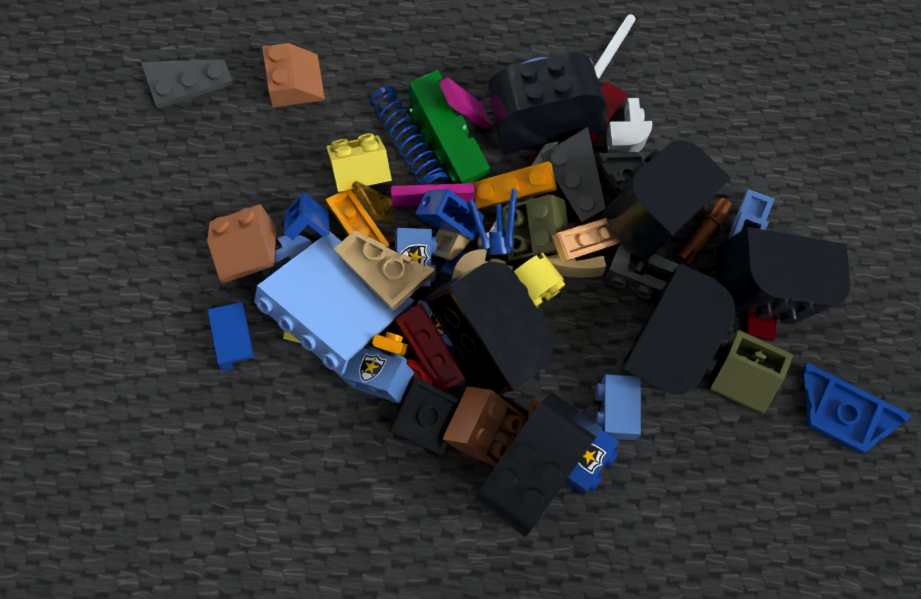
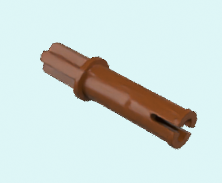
[674,198,732,267]

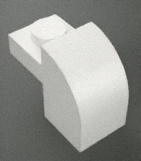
[606,98,652,153]

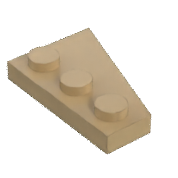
[334,231,436,311]

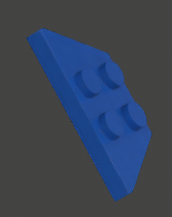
[802,363,911,454]

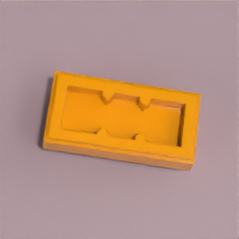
[372,332,410,356]

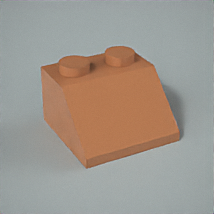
[262,43,325,107]
[207,204,277,284]

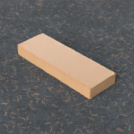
[552,218,621,262]

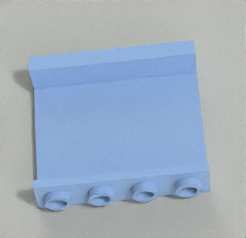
[254,231,414,376]

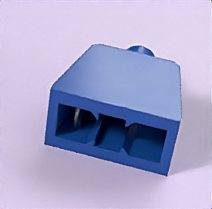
[416,189,484,240]

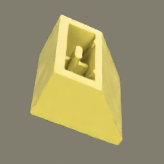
[326,134,392,192]

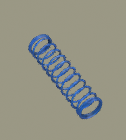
[370,86,448,185]

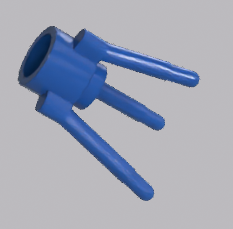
[469,188,517,255]

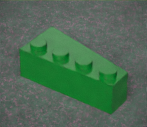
[408,70,490,184]

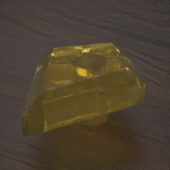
[352,181,395,223]

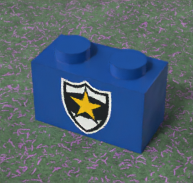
[565,430,619,495]

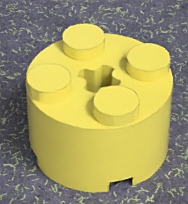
[514,253,565,308]

